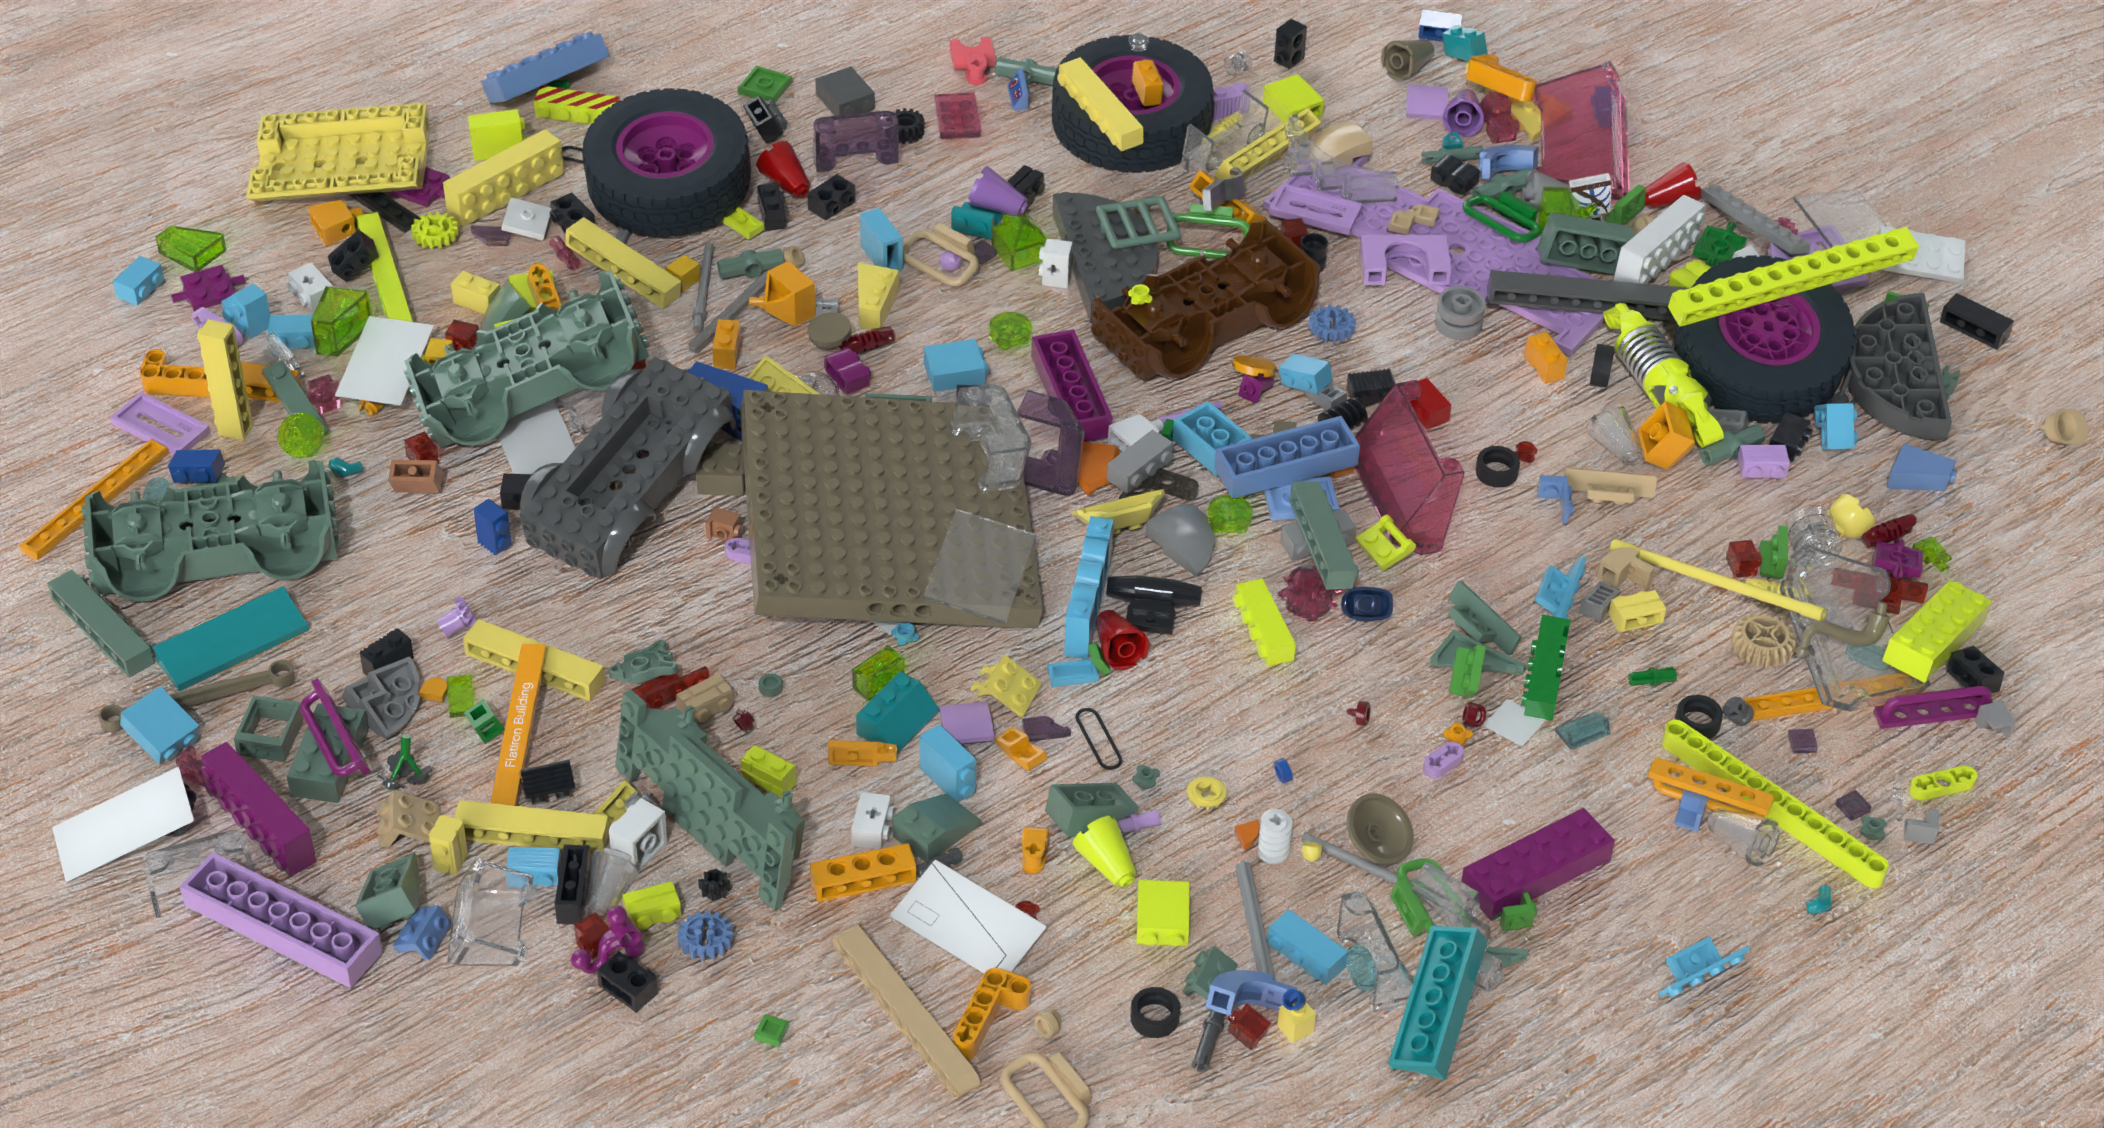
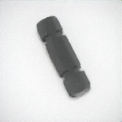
[764,99,788,129]
[916,848,962,878]

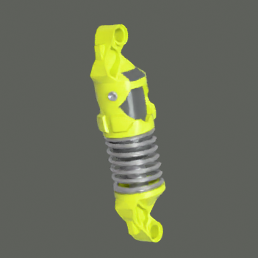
[1603,303,1724,448]

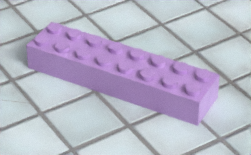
[180,852,383,988]

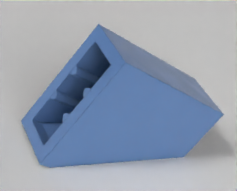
[1887,444,1958,491]

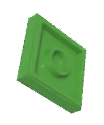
[737,66,792,103]

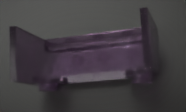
[1016,390,1085,496]

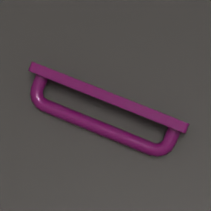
[300,678,371,777]
[1874,686,1993,729]

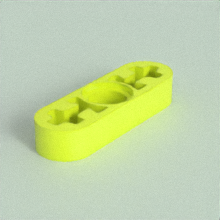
[1909,766,1978,801]

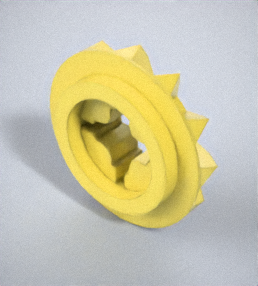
[1187,776,1227,810]

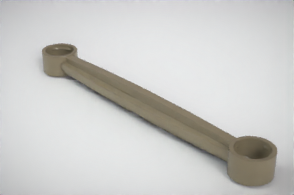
[98,659,295,733]

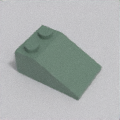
[1045,783,1139,837]
[893,793,982,863]
[355,852,420,930]

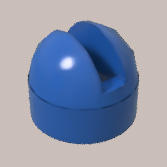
[1282,989,1306,1011]

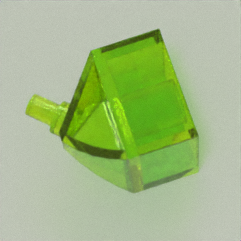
[1538,187,1598,236]
[991,214,1049,272]

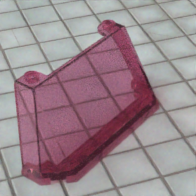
[1532,61,1630,200]
[1354,380,1464,555]

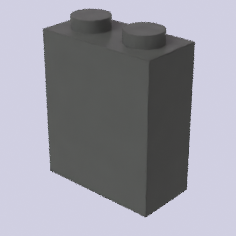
[815,66,875,121]

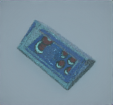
[1555,712,1611,750]

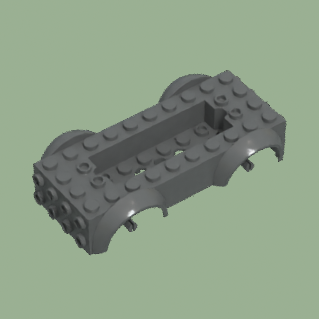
[519,357,736,580]

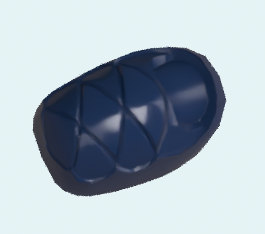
[1341,587,1393,621]

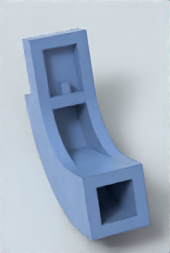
[1479,145,1539,179]
[1205,970,1297,1016]

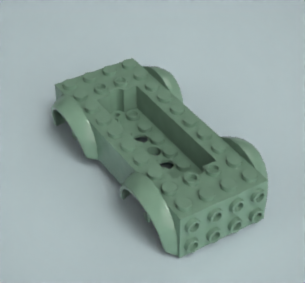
[404,270,650,448]
[82,460,341,601]

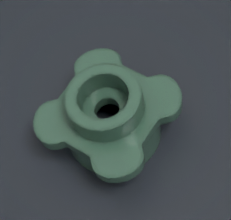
[1132,765,1160,789]
[1860,816,1887,840]

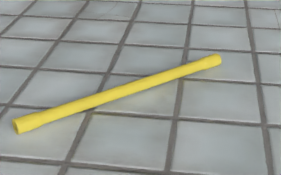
[1610,539,1827,621]

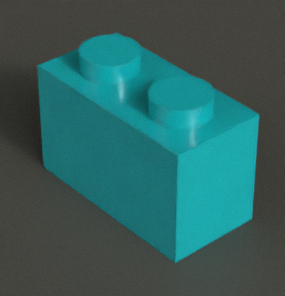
[1442,25,1488,61]

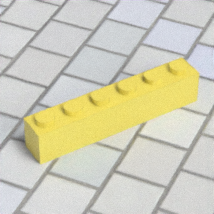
[1057,57,1143,152]
[565,217,682,309]
[197,319,253,441]
[463,619,605,702]
[454,800,609,855]

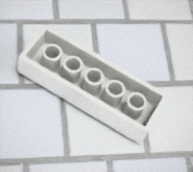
[1613,195,1706,284]

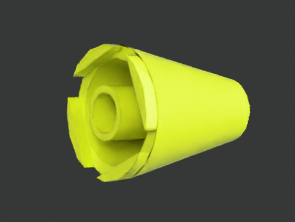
[1072,816,1136,888]

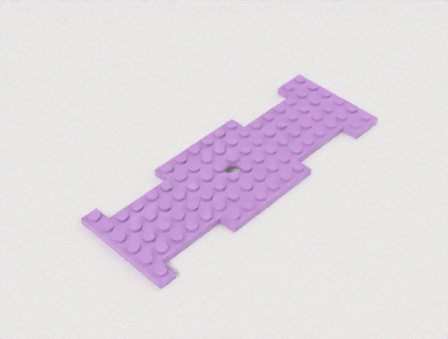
[1263,155,1614,356]

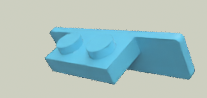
[1534,556,1587,619]
[1658,936,1750,997]

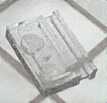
[266,332,306,380]

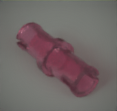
[549,236,580,270]

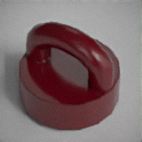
[1347,701,1371,726]
[1462,702,1487,727]

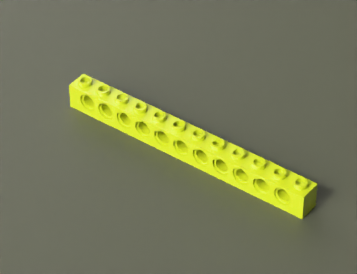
[1668,227,1919,327]

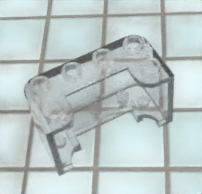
[950,384,1032,493]

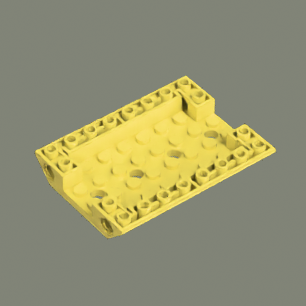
[246,103,430,202]

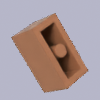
[388,460,443,493]

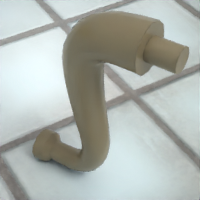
[1795,602,1890,656]

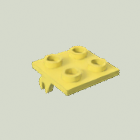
[971,654,1042,718]

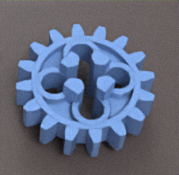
[1308,304,1356,343]
[677,910,734,961]

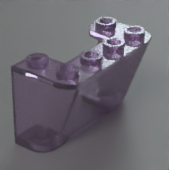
[812,111,899,172]

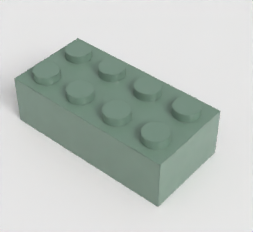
[1537,212,1634,274]
[287,703,369,803]

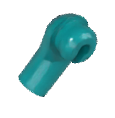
[328,457,363,477]
[1806,885,1832,914]

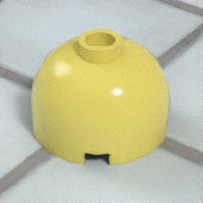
[1828,494,1876,539]

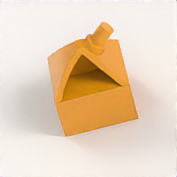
[749,261,816,327]
[1637,401,1697,470]

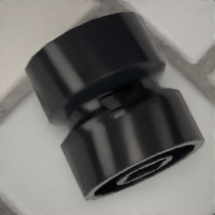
[1300,233,1328,272]

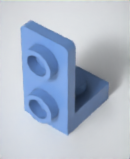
[1537,475,1573,524]

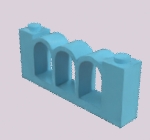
[1064,516,1113,659]

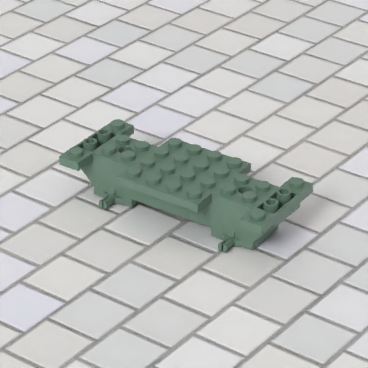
[615,689,805,911]

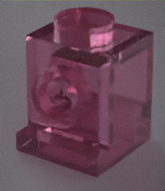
[1486,115,1520,144]

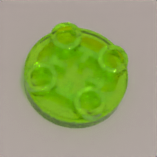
[988,312,1032,350]
[278,412,324,458]
[1206,495,1253,534]

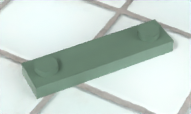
[262,360,329,443]

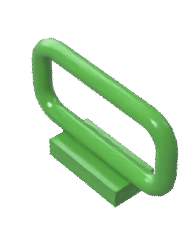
[1166,203,1250,259]
[1390,858,1474,936]

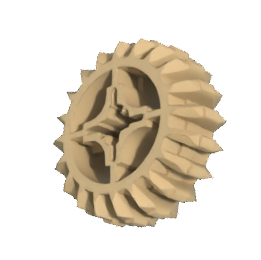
[1731,612,1796,669]

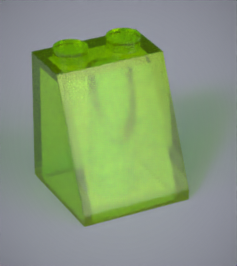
[311,286,372,357]

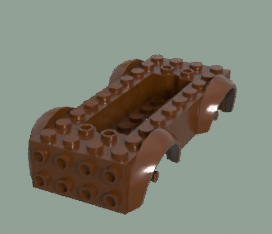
[1091,220,1320,381]

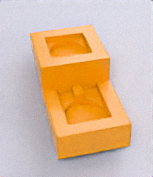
[994,727,1047,771]

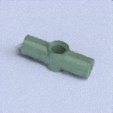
[995,57,1057,86]
[1472,169,1530,205]
[717,248,784,279]
[1700,424,1765,466]

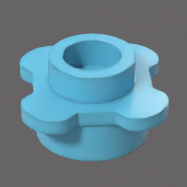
[891,622,919,646]

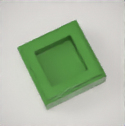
[1088,642,1111,675]
[754,1014,789,1047]

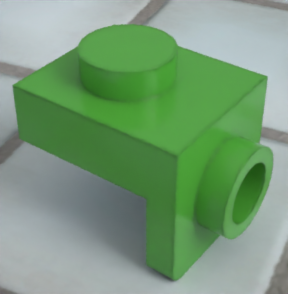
[1500,892,1537,931]

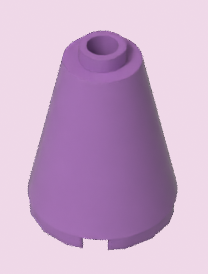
[1443,89,1484,137]
[968,166,1029,217]

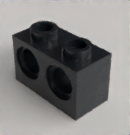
[1274,18,1307,70]
[807,174,856,221]
[550,192,595,234]
[328,229,378,283]
[1947,646,2005,698]
[597,951,658,1013]

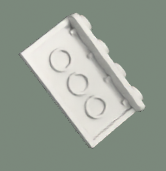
[1878,226,1965,283]

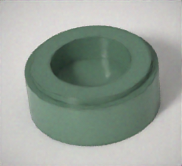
[758,674,783,697]

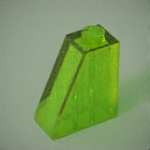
[155,225,227,272]

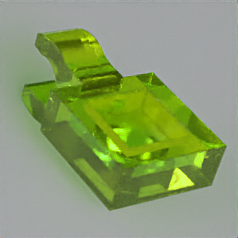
[1912,536,1952,572]

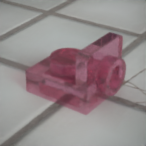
[176,745,207,787]

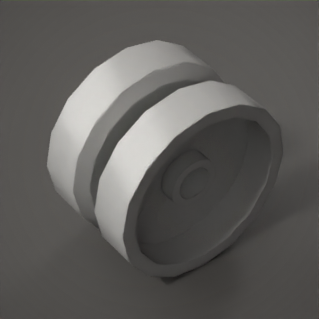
[1435,286,1486,340]

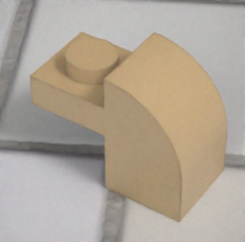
[1597,548,1655,589]

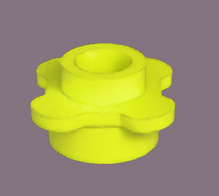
[1128,284,1153,305]

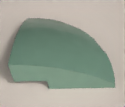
[480,280,531,332]

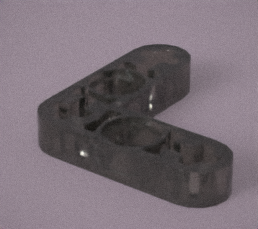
[1119,468,1199,500]

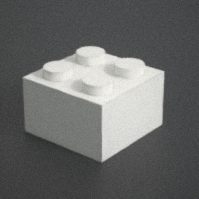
[609,798,668,876]

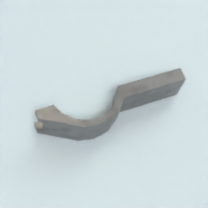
[1202,168,1245,211]

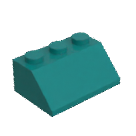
[856,671,939,754]

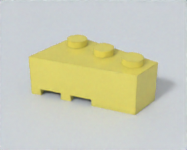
[857,262,899,329]

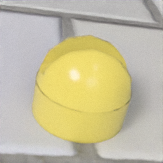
[1302,842,1322,862]

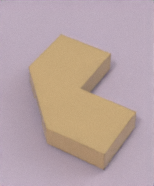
[1388,204,1440,235]

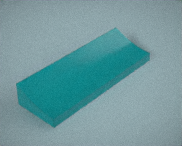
[153,586,309,692]
[1388,925,1487,1080]

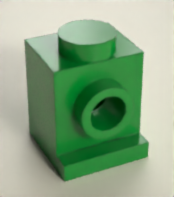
[464,699,505,744]

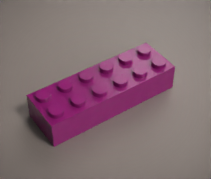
[1031,329,1113,445]
[201,741,316,877]
[1460,808,1615,921]

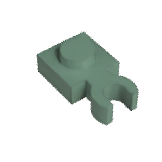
[1942,366,1960,400]

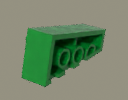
[1521,614,1571,721]

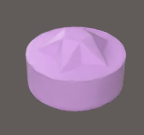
[940,251,961,271]

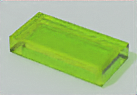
[447,674,474,718]

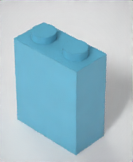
[860,208,903,271]
[924,339,989,392]
[120,686,199,765]
[920,724,976,802]

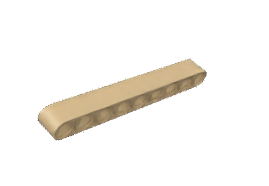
[832,924,980,1098]

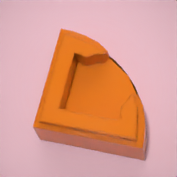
[1234,820,1260,850]

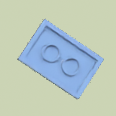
[1263,477,1340,521]

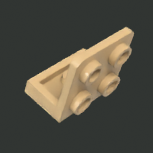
[377,789,439,848]

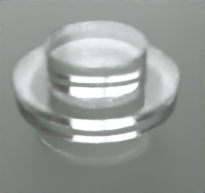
[1128,33,1149,51]

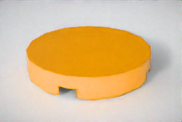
[1232,355,1277,378]

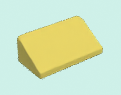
[593,780,641,828]

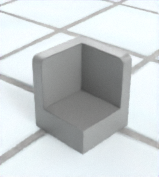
[1975,701,2016,738]
[1904,808,1939,845]

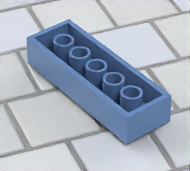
[481,32,610,104]
[1214,416,1360,499]

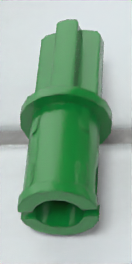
[1628,666,1677,686]

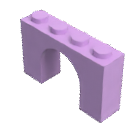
[1359,235,1452,285]

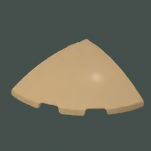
[1309,120,1373,174]

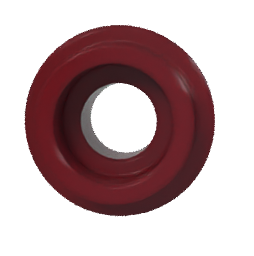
[732,709,755,732]

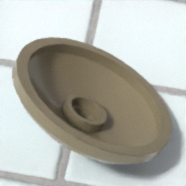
[1347,793,1414,865]

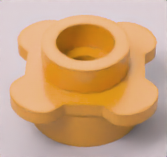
[1443,722,1473,746]

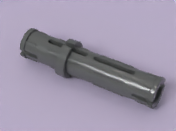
[1192,1010,1226,1072]

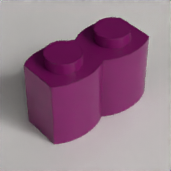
[824,348,871,394]

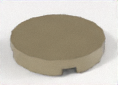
[807,312,852,348]

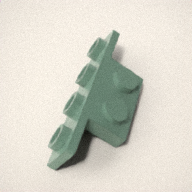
[1448,581,1522,655]

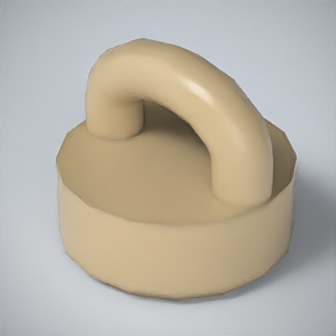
[784,246,804,268]
[1034,1009,1061,1039]

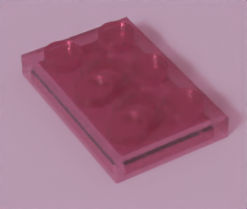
[934,92,981,139]

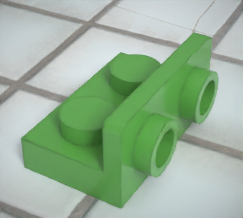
[1604,185,1646,225]
[1760,525,1788,579]
[1449,644,1486,698]

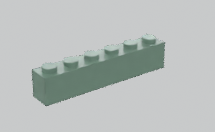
[1289,481,1359,590]
[47,569,154,678]

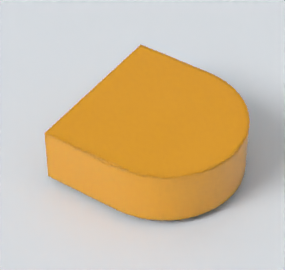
[419,677,448,703]

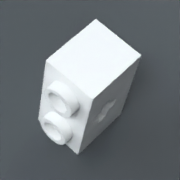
[1039,239,1072,288]
[288,263,335,312]
[851,792,895,849]

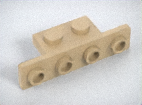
[1564,467,1657,505]

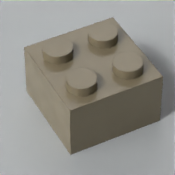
[696,443,745,496]

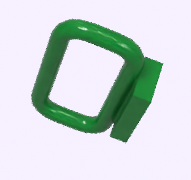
[1462,191,1542,243]

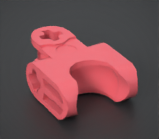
[950,36,995,85]

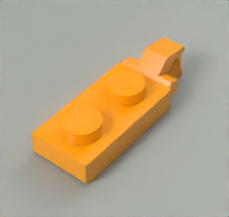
[828,740,897,767]

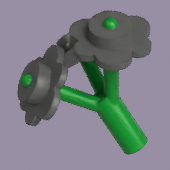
[377,734,433,790]

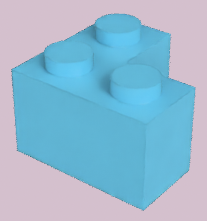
[221,283,270,339]
[1814,403,1857,449]

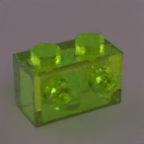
[852,645,905,702]

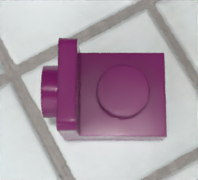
[1238,373,1275,403]

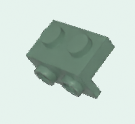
[1183,946,1238,1000]

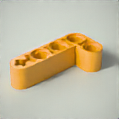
[1466,54,1537,102]
[527,263,562,310]
[140,349,211,397]
[953,968,1031,1061]

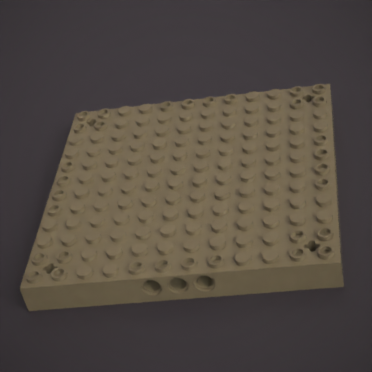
[740,390,1043,628]

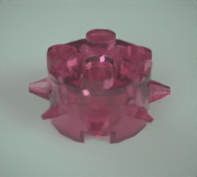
[1278,566,1342,622]

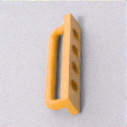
[1648,757,1775,823]

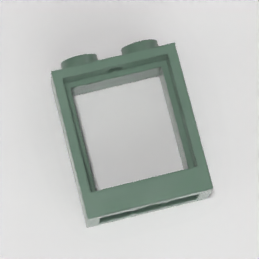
[234,696,304,762]

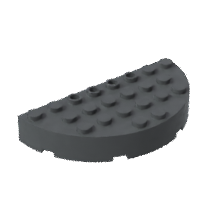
[1052,192,1158,323]
[1845,293,1952,440]

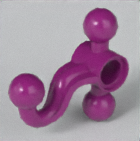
[570,905,645,974]

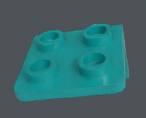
[951,202,1003,239]

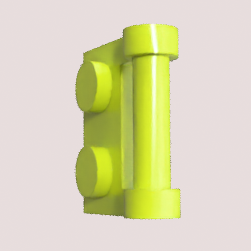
[1356,515,1416,571]

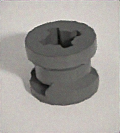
[1723,696,1754,726]

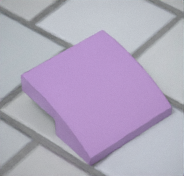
[1406,84,1448,120]
[939,702,994,744]

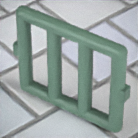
[1096,196,1181,249]

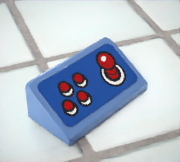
[1007,69,1029,111]

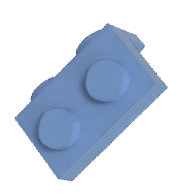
[393,905,452,960]

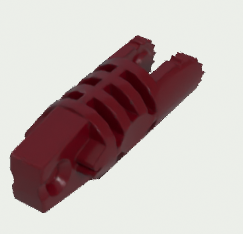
[838,326,894,354]
[1861,514,1917,548]

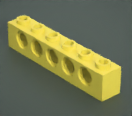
[1215,108,1321,179]

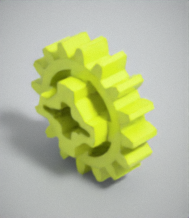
[411,211,459,249]

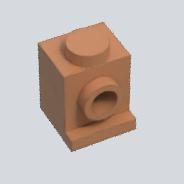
[705,507,743,541]

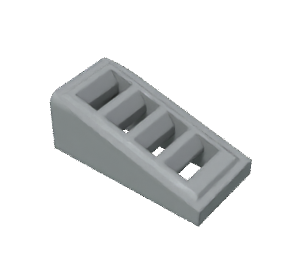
[1300,384,1347,410]
[1708,409,1749,433]
[1579,581,1621,622]

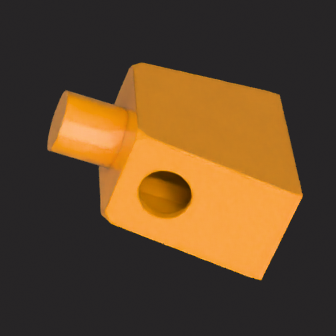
[308,200,363,246]

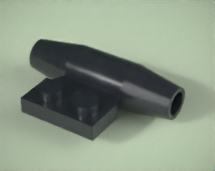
[1106,575,1202,634]

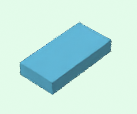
[1047,659,1099,687]

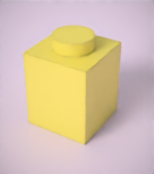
[1277,1002,1316,1043]

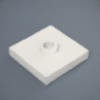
[501,197,551,241]

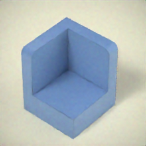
[1674,789,1709,832]

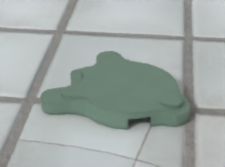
[608,640,679,683]

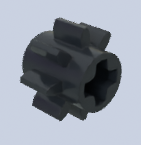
[698,869,731,901]

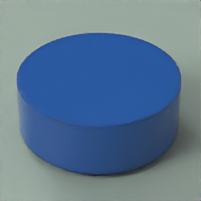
[1274,758,1293,784]

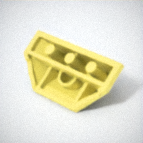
[1071,489,1165,534]

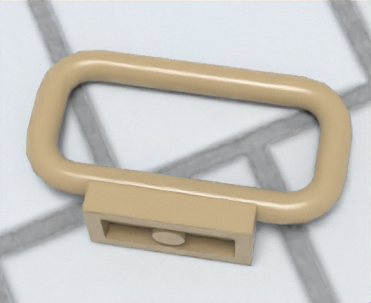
[903,222,979,287]
[1001,1052,1092,1128]

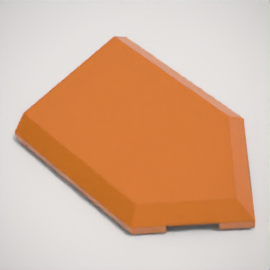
[1069,441,1120,495]

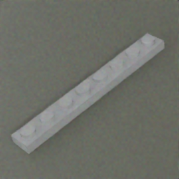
[1701,184,1811,254]

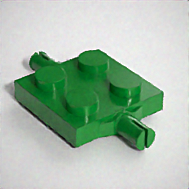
[1692,222,1748,267]

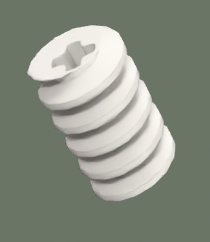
[1258,809,1293,864]

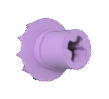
[437,596,477,638]

